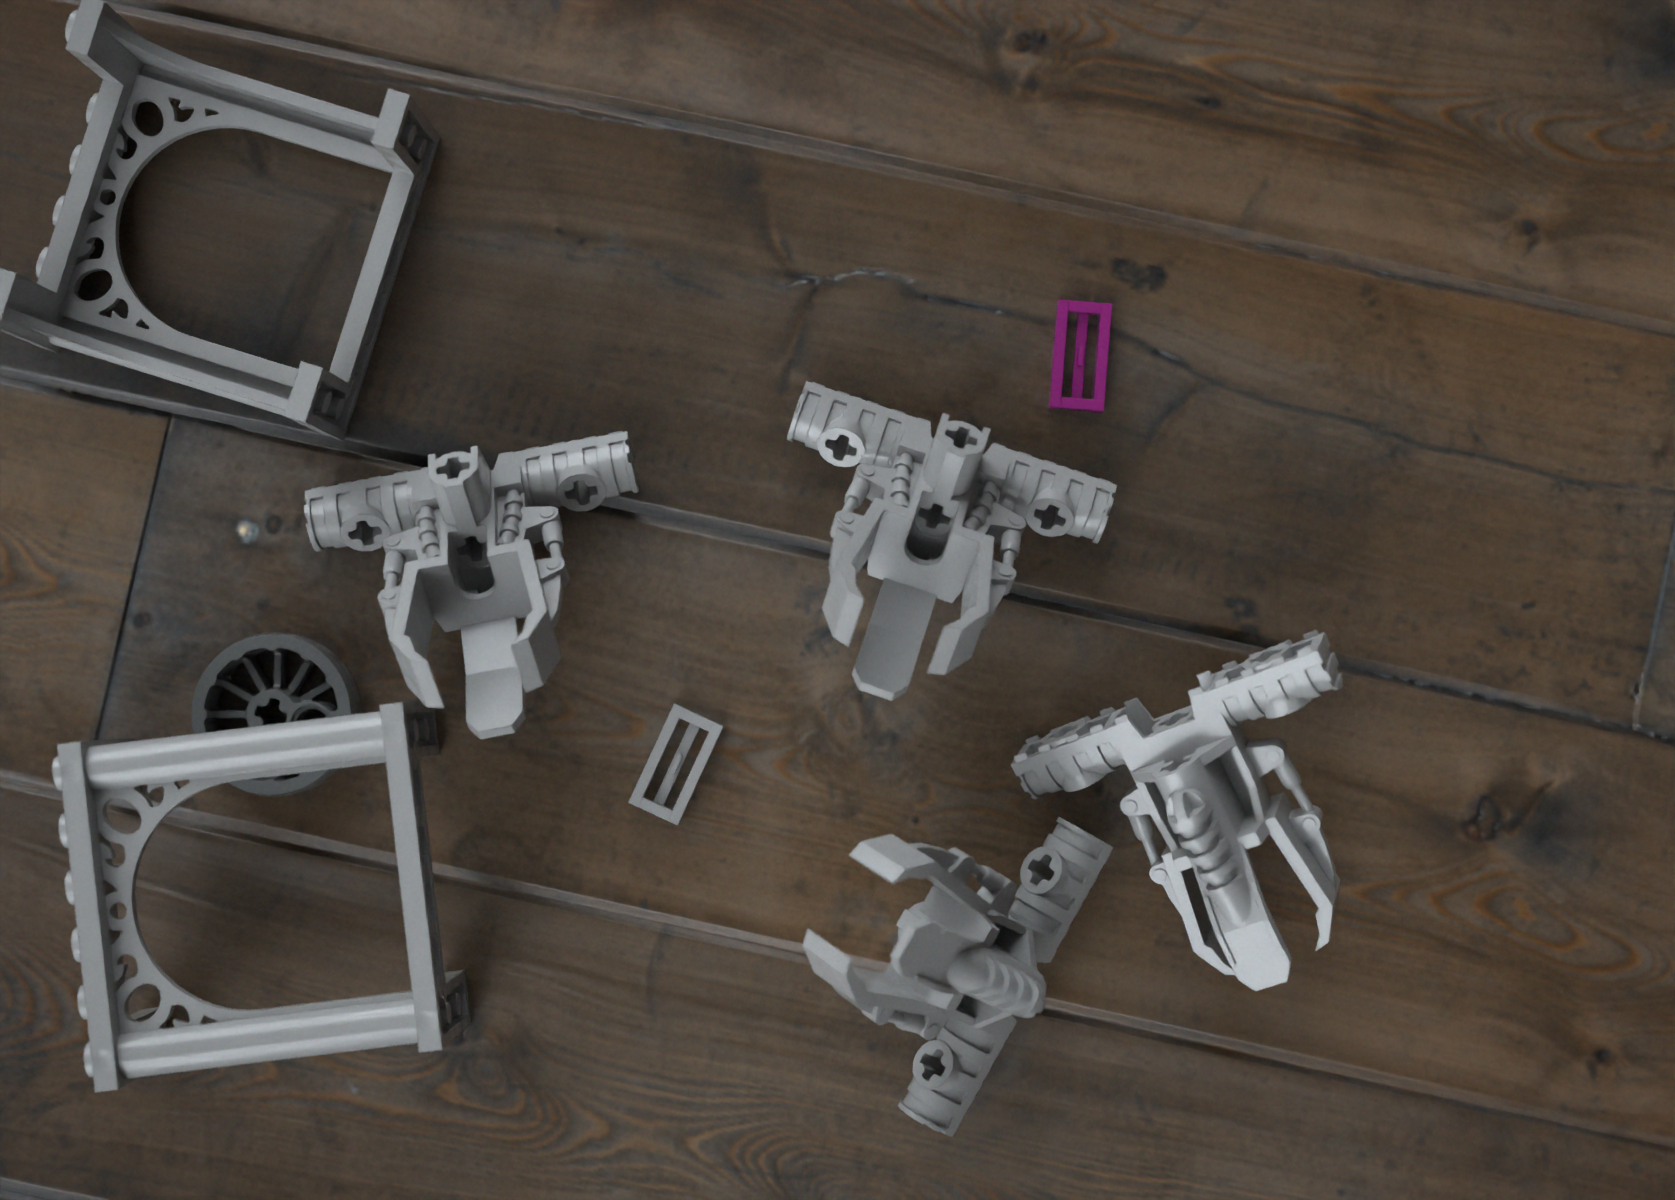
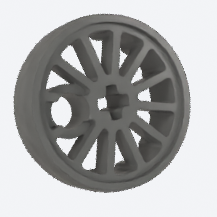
[191,632,362,797]

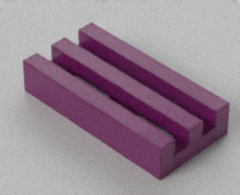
[1048,299,1112,414]

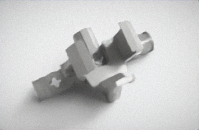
[787,381,1117,701]
[304,431,639,739]
[1011,630,1343,991]
[802,816,1113,1137]

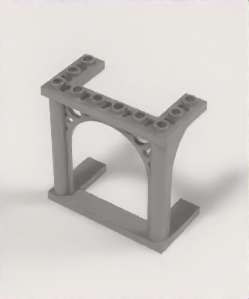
[0,0,441,441]
[52,701,471,1092]

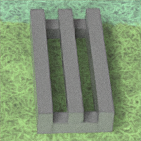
[628,703,724,825]

